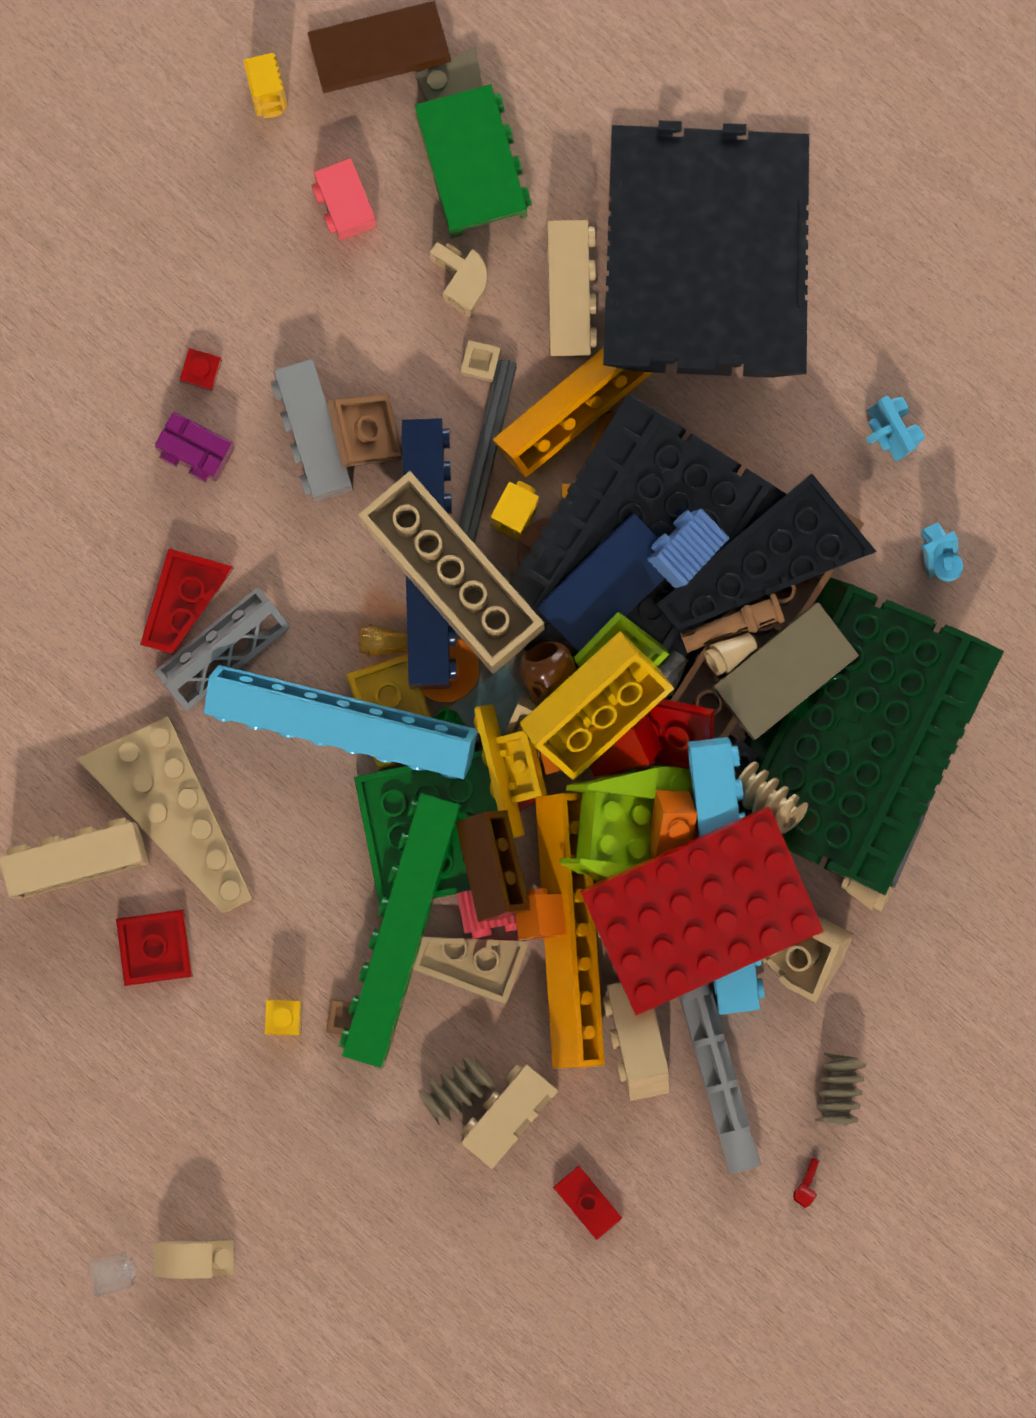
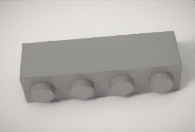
[271,359,353,502]

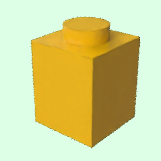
[265,1000,303,1035]

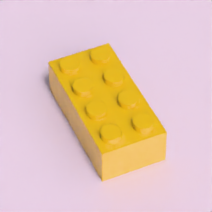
[519,631,674,781]

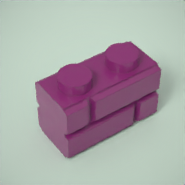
[155,412,235,483]

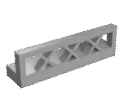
[154,587,290,711]

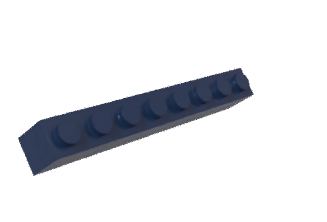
[402,418,457,690]

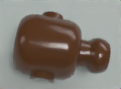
[519,641,577,706]

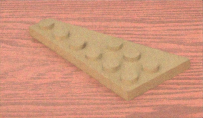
[77,716,254,914]

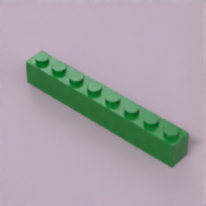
[339,793,462,1068]

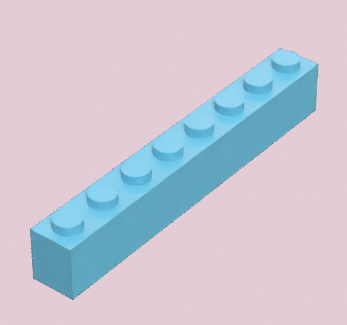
[204,665,478,779]
[687,737,764,1015]

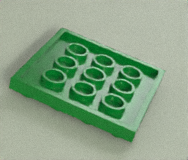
[354,750,498,907]

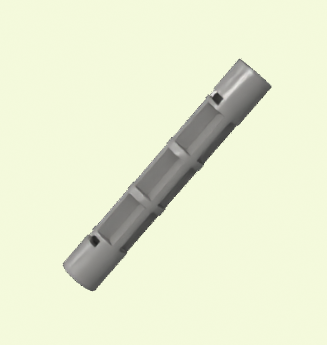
[679,983,761,1174]

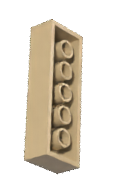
[358,471,545,674]

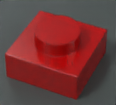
[180,348,222,391]

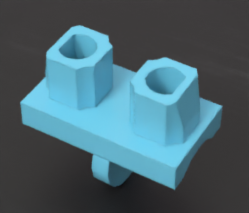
[866,396,925,462]
[921,522,963,582]

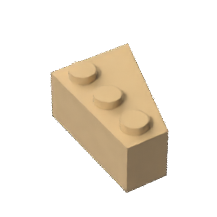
[602,982,670,1101]
[460,1063,558,1169]

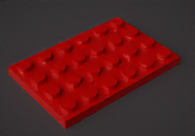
[580,806,824,1016]

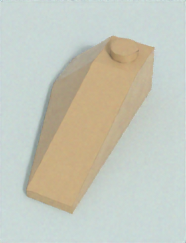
[761,916,854,1003]

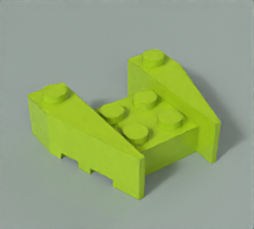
[559,766,692,882]

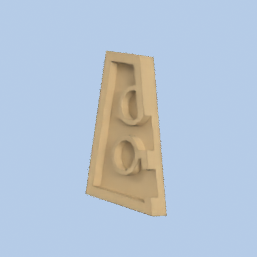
[413,937,530,1005]

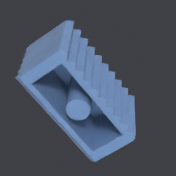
[648,509,729,588]

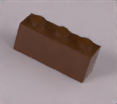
[456,810,530,922]

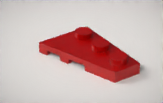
[140,548,234,655]

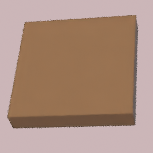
[327,394,403,467]

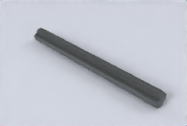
[459,360,517,544]

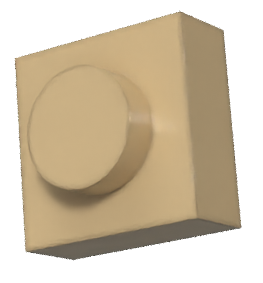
[460,340,501,382]

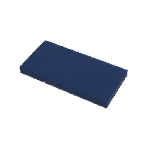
[536,513,665,652]

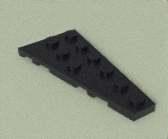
[655,474,877,631]

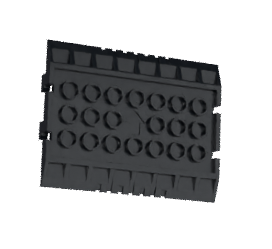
[603,120,810,378]
[509,393,786,700]

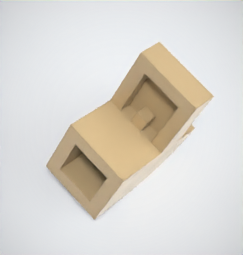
[430,242,487,318]
[153,1239,234,1279]

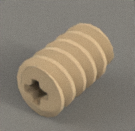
[737,762,808,834]

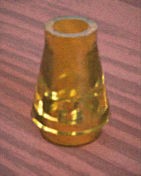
[359,624,408,657]

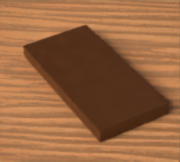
[307,0,451,94]

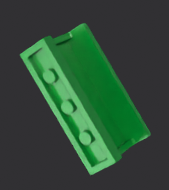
[415,84,532,238]

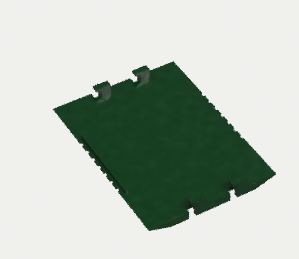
[738,577,1004,896]

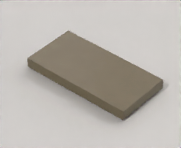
[711,602,859,740]

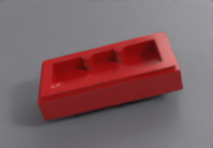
[553,1165,623,1240]

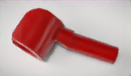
[793,1158,819,1208]

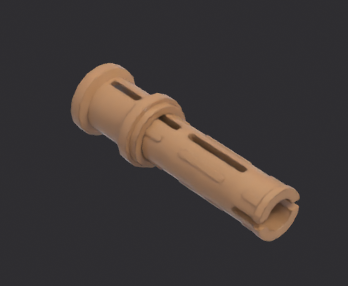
[680,593,785,653]

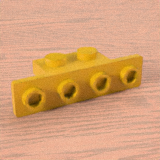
[474,704,547,838]

